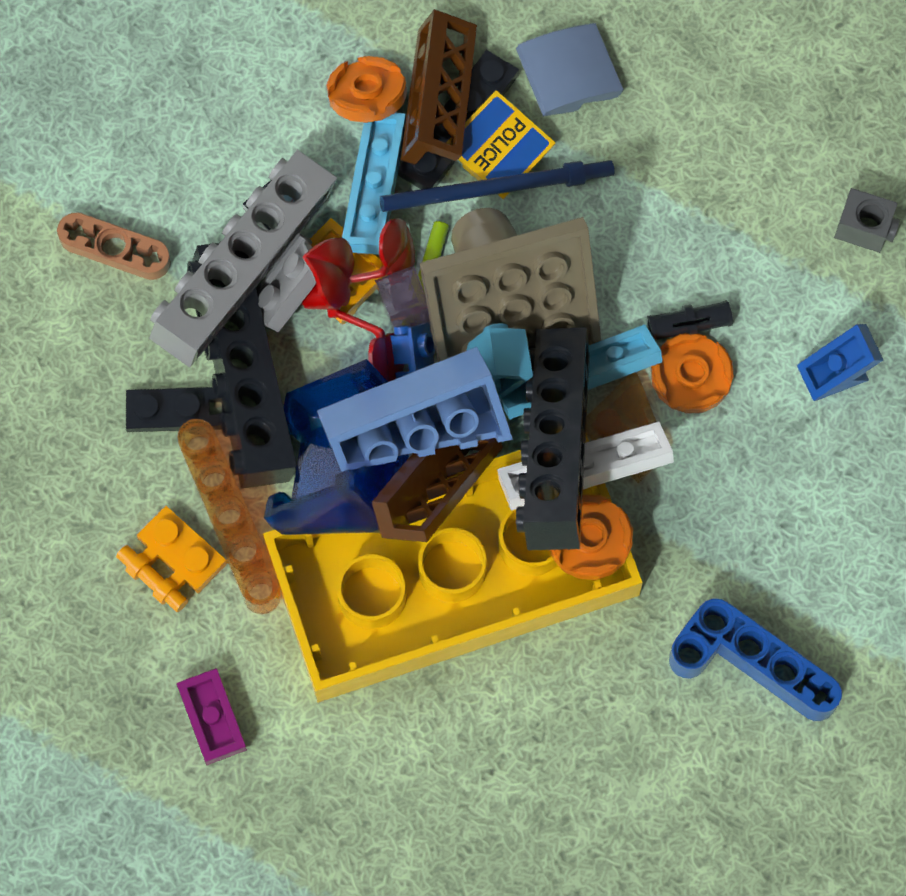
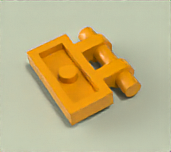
[116,506,227,613]

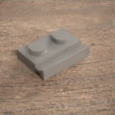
[256,233,316,332]

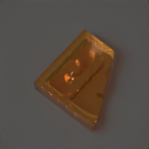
[586,372,656,484]

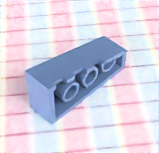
[317,347,513,472]

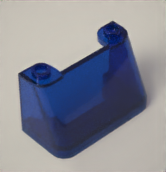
[264,359,409,535]

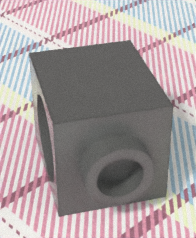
[834,188,900,253]

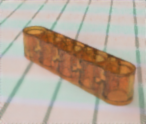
[177,419,281,615]

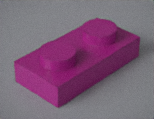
[176,668,247,766]

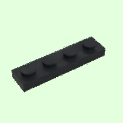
[398,49,519,189]

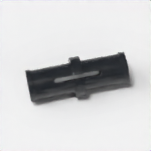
[647,300,733,341]

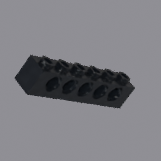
[187,243,297,489]
[516,327,590,550]

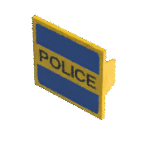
[446,90,556,200]

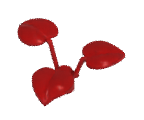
[302,218,415,388]

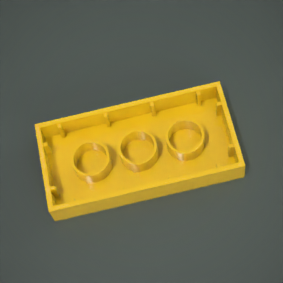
[263,434,643,702]

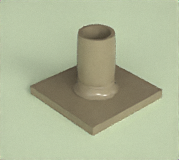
[419,207,601,362]

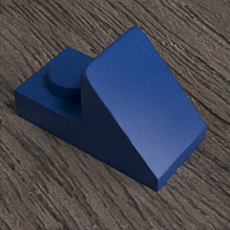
[797,324,883,401]

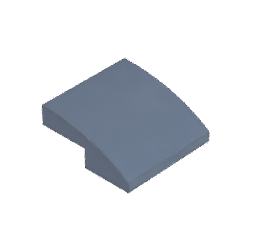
[516,23,623,116]

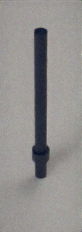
[380,160,615,212]

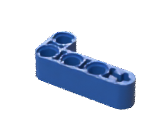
[669,598,842,721]

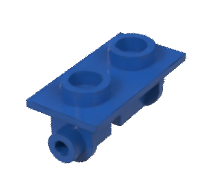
[390,322,435,379]

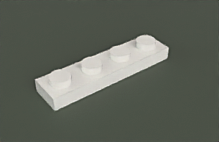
[497,422,674,511]

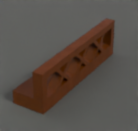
[401,9,477,165]
[372,438,503,542]

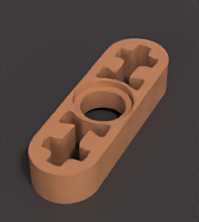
[57,213,171,280]

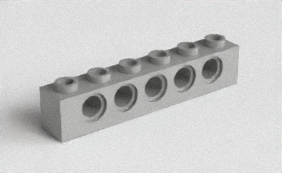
[149,149,337,368]

